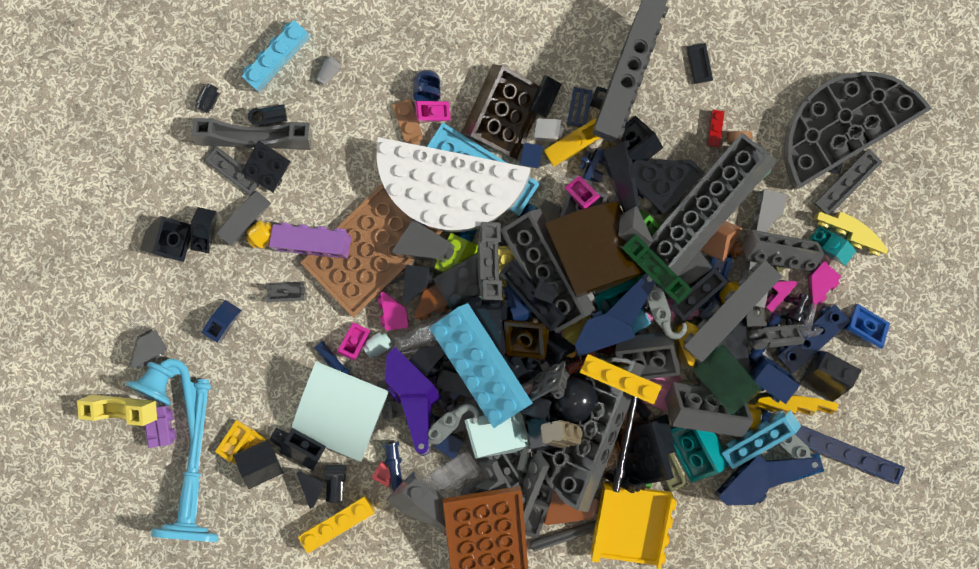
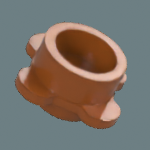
[729,240,743,260]

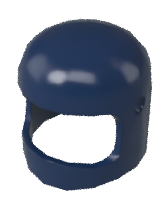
[413,70,441,101]

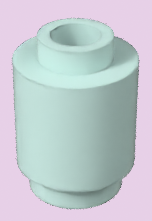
[362,332,392,359]

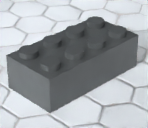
[665,382,753,437]

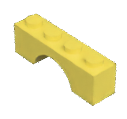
[77,395,157,426]

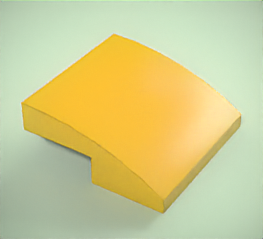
[215,420,271,465]

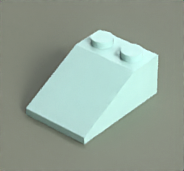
[464,413,530,459]

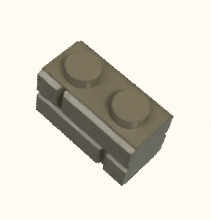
[541,420,582,448]

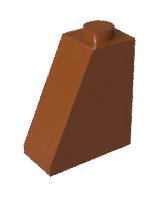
[544,491,599,525]

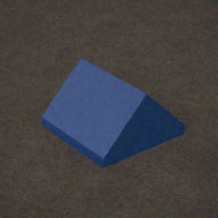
[843,303,890,349]

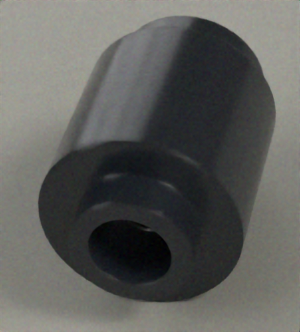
[195,83,220,113]

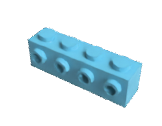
[242,20,311,92]
[722,410,801,469]

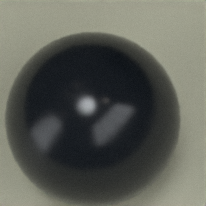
[551,376,598,423]

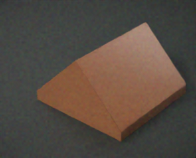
[701,221,743,262]

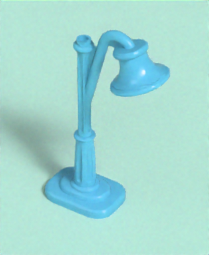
[125,359,219,542]

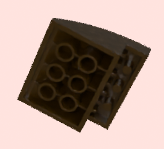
[545,201,646,298]

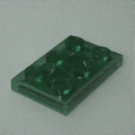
[693,344,762,415]

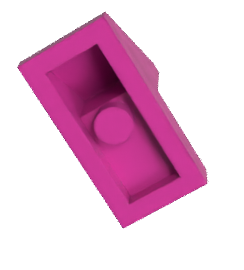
[415,101,451,124]
[764,281,798,312]
[337,322,370,361]

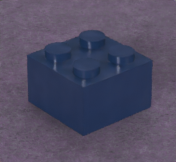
[750,355,800,404]

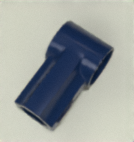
[503,285,532,322]

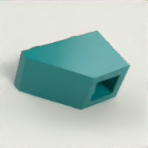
[809,226,856,266]

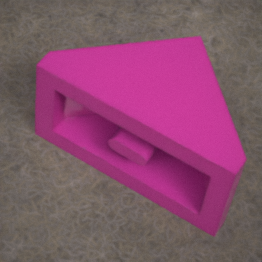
[564,176,600,209]

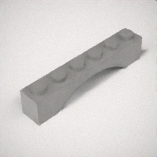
[741,190,787,308]

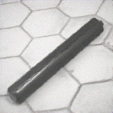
[531,520,596,552]

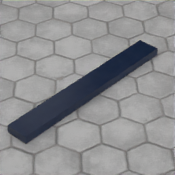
[761,409,905,485]

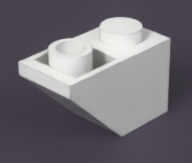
[534,119,564,143]

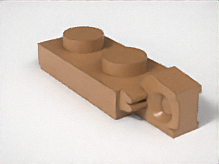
[392,99,423,145]

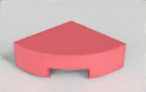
[372,461,391,487]

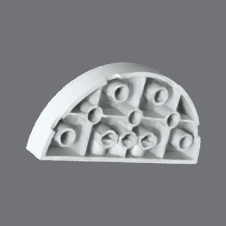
[377,137,531,232]

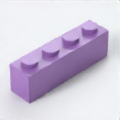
[269,222,352,259]

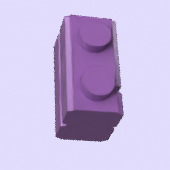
[145,405,177,448]

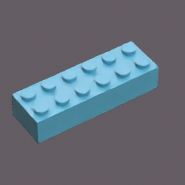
[429,303,532,428]

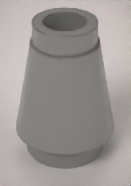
[316,56,342,85]

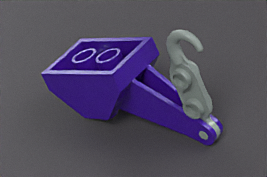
[385,347,479,456]

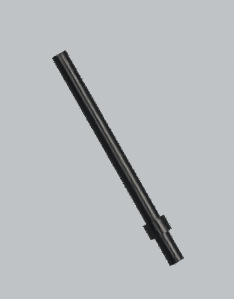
[612,396,638,493]

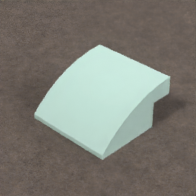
[291,362,389,462]

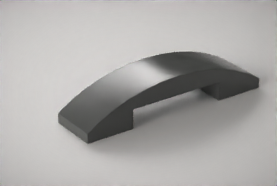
[478,222,502,301]

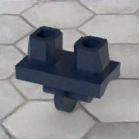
[577,147,604,183]

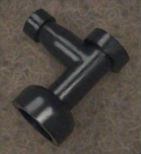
[784,293,810,324]
[780,305,810,325]

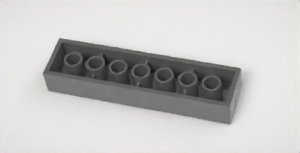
[648,133,777,276]

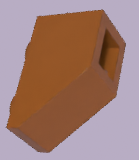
[414,285,449,321]

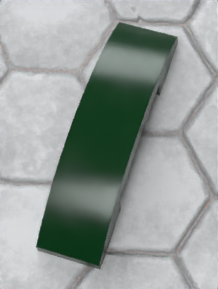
[622,234,692,304]

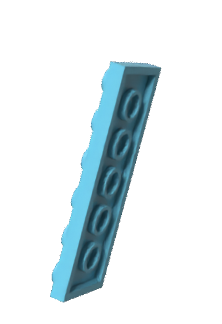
[427,122,540,216]

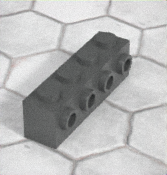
[742,230,824,272]

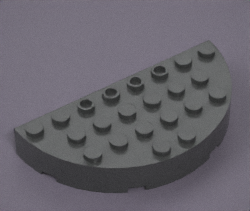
[592,0,669,143]
[784,71,932,190]
[536,358,645,512]

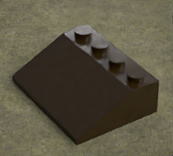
[461,64,539,160]

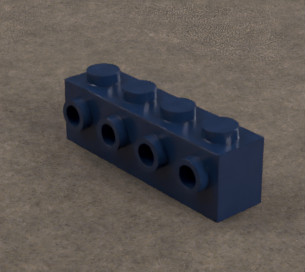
[775,304,850,373]

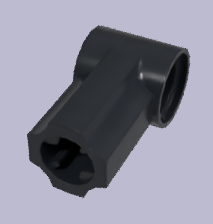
[248,104,288,127]
[325,464,346,503]

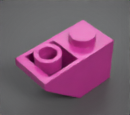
[807,261,842,305]
[378,292,409,331]

